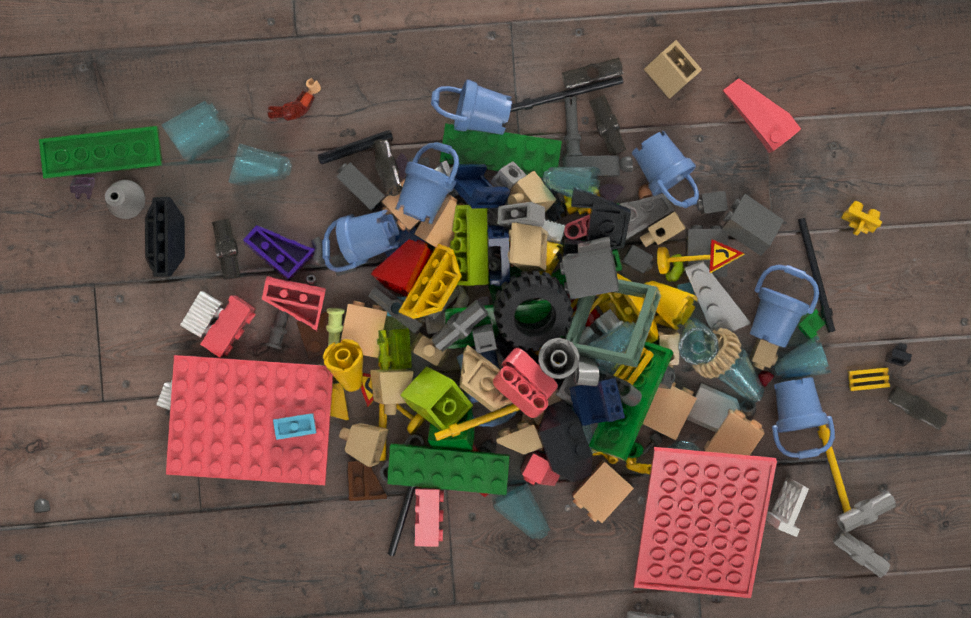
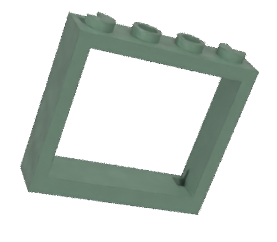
[565,279,661,368]

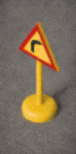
[657,239,745,274]
[360,373,426,435]

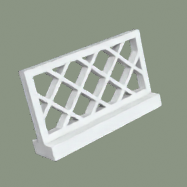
[766,477,809,537]

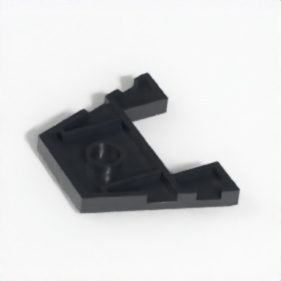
[562,187,631,258]

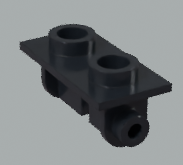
[544,180,567,222]

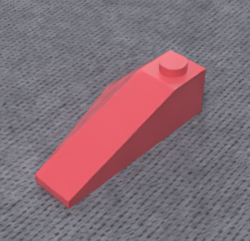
[723,78,801,153]

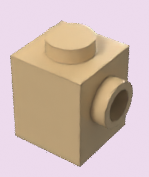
[749,338,779,370]

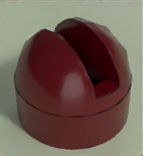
[757,370,775,388]

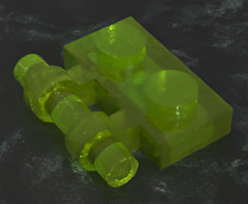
[377,329,412,370]

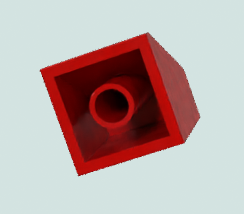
[371,239,434,297]

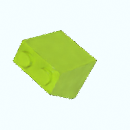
[400,366,473,431]

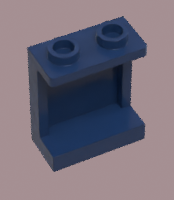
[449,164,511,209]
[488,225,510,286]
[569,378,625,426]

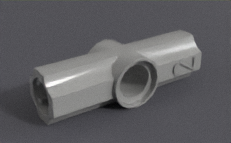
[836,491,896,533]
[832,530,891,578]

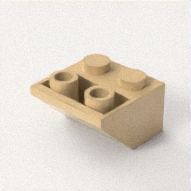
[644,40,702,99]
[508,223,548,271]
[496,420,543,454]

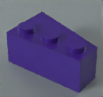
[243,225,315,281]

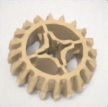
[691,328,742,379]

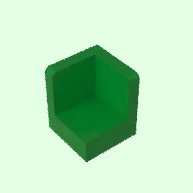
[797,309,825,339]

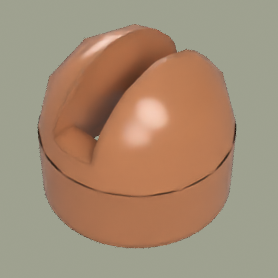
[638,184,653,200]

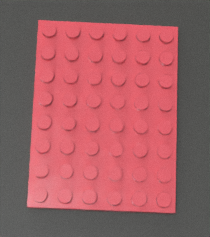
[166,355,333,486]
[634,447,777,598]

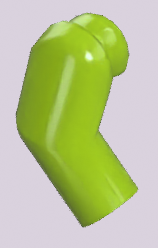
[665,254,684,282]

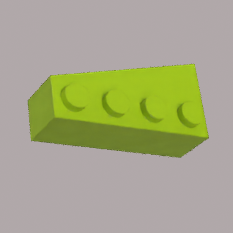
[450,205,489,286]

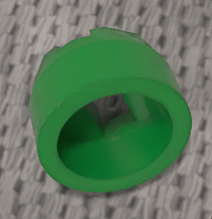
[629,442,644,458]

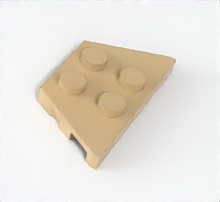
[459,345,522,411]

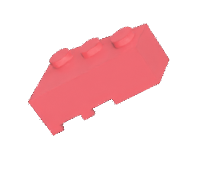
[262,276,326,331]
[200,295,256,358]
[520,450,560,486]
[415,487,444,547]

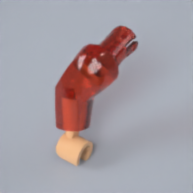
[267,78,321,121]

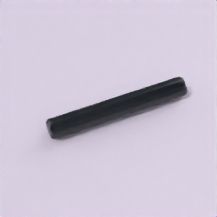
[318,130,393,165]

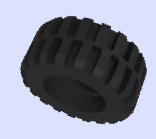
[493,270,573,351]

